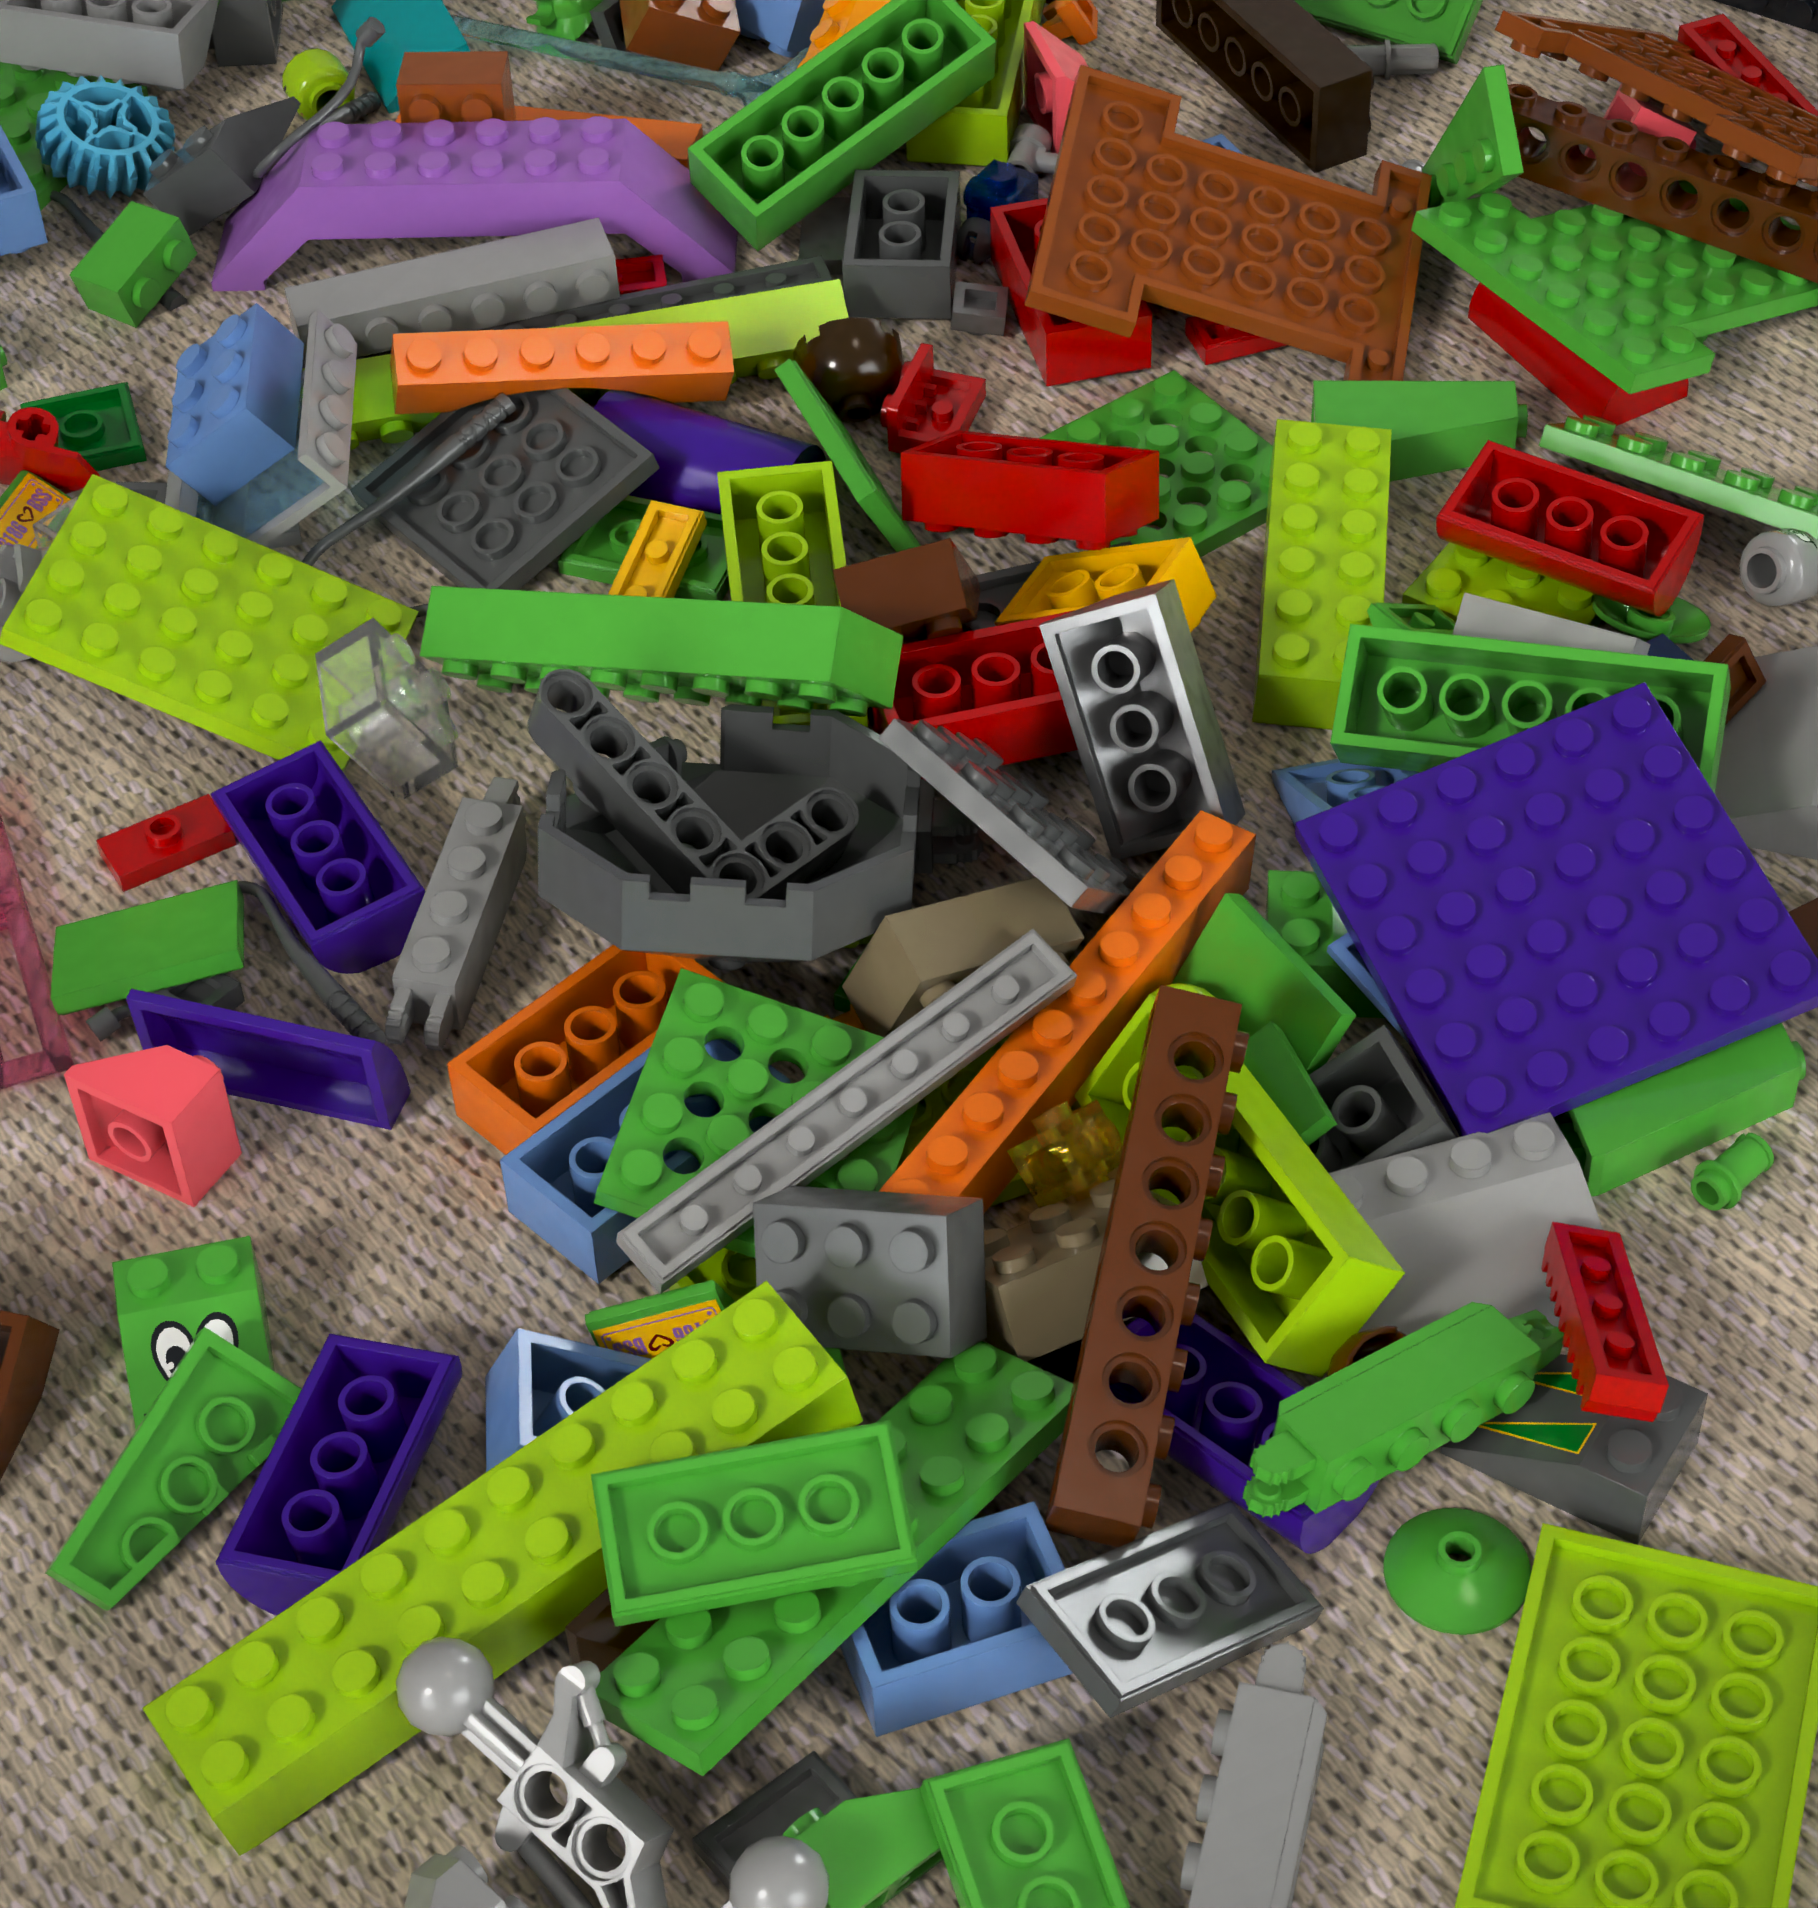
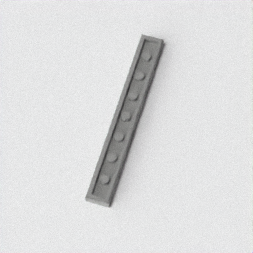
[616,929,1077,1294]

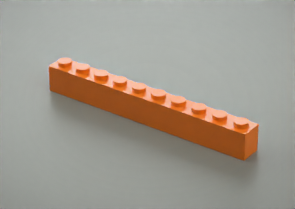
[879,810,1256,1215]

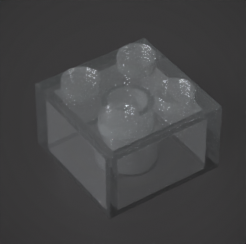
[315,618,458,800]

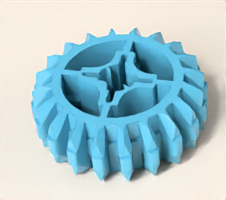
[35,75,175,199]

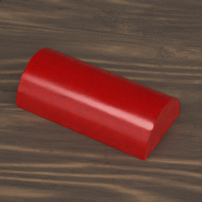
[1468,282,1689,426]
[1436,440,1704,617]

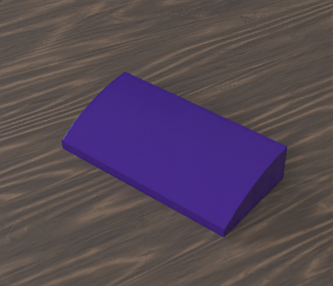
[126,989,411,1130]

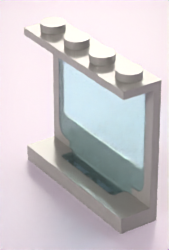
[165,309,357,546]

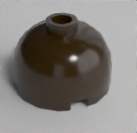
[793,317,904,423]

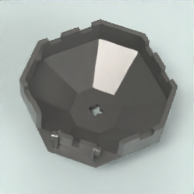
[538,704,921,971]

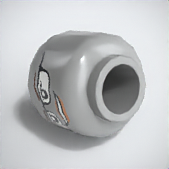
[1739,528,1818,607]

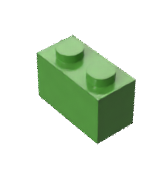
[69,201,198,328]

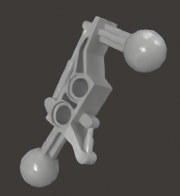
[396,1637,830,1908]

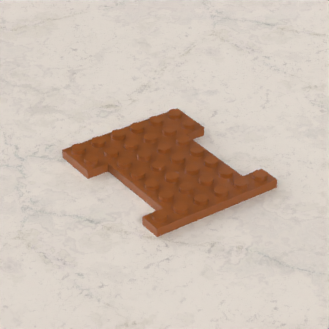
[1495,10,1818,187]
[1024,65,1432,381]

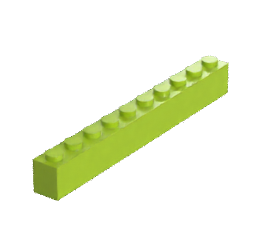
[302,279,849,450]

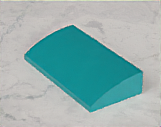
[331,0,470,114]

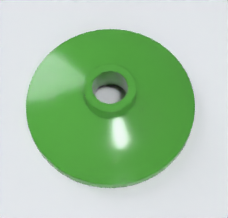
[1592,594,1711,644]
[1383,1508,1531,1635]

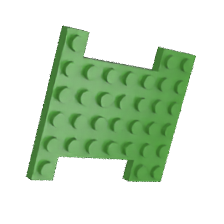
[1411,180,1818,394]

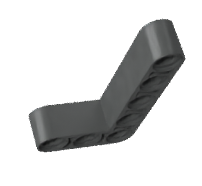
[527,669,859,900]

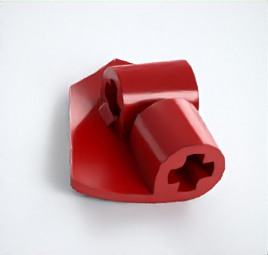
[0,407,100,494]

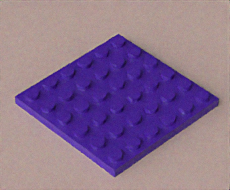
[1295,682,1818,1137]

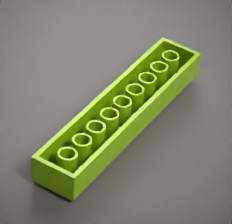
[142,1280,863,1856]

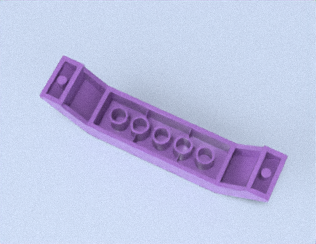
[211,116,738,291]

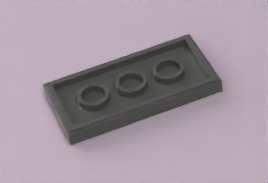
[1016,1500,1324,1718]

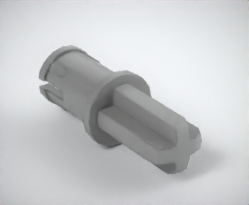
[1344,39,1439,80]

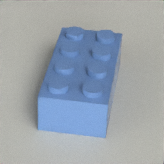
[500,1039,790,1284]

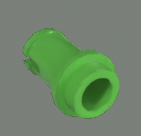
[1691,1133,1774,1211]

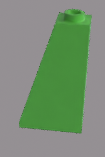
[1311,380,1528,482]
[1553,1022,1806,1197]

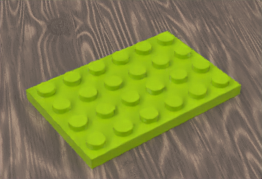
[0,474,419,773]
[1454,1523,1818,1908]

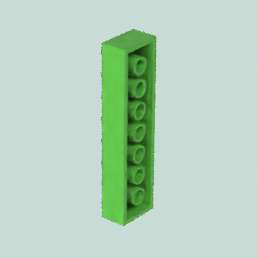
[420,586,903,717]

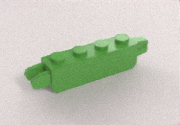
[1242,1302,1564,1518]

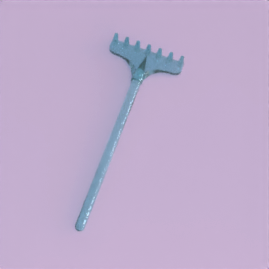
[450,14,809,106]

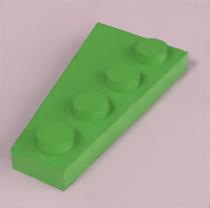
[1422,64,1524,208]
[45,1327,302,1611]

